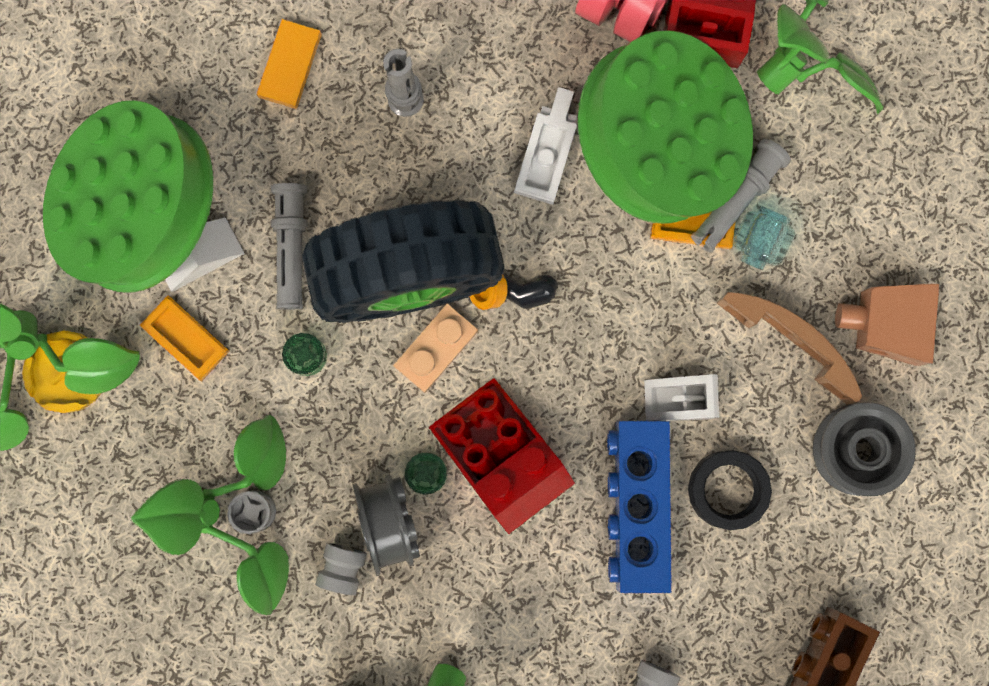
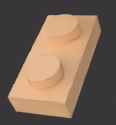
[393,303,479,393]

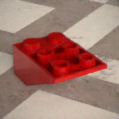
[663,0,756,69]
[428,378,575,534]

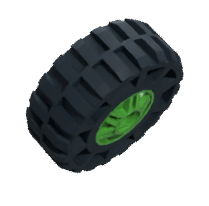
[302,200,505,323]

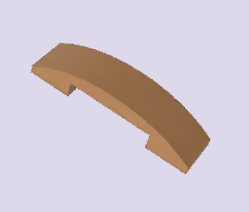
[716,292,862,405]

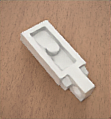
[514,87,577,205]

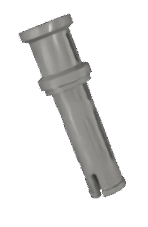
[383,49,424,117]
[691,139,791,253]
[271,183,308,310]

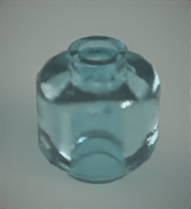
[733,206,795,270]

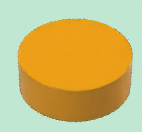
[469,275,507,310]

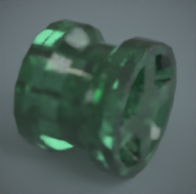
[282,333,327,377]
[405,453,448,495]

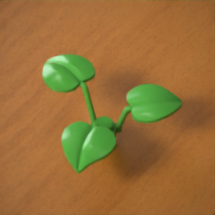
[757,0,883,114]
[0,303,140,451]
[131,415,289,615]

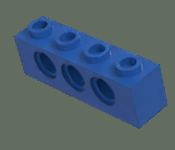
[607,421,672,593]

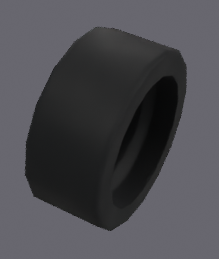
[688,450,772,531]

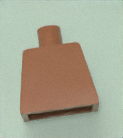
[835,284,940,366]

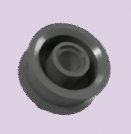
[813,403,916,496]
[352,474,420,576]

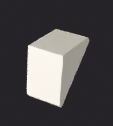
[165,218,245,292]
[644,374,719,421]

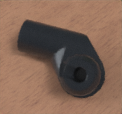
[504,274,558,309]

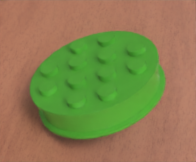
[578,31,753,224]
[43,101,213,293]

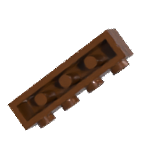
[790,607,880,686]

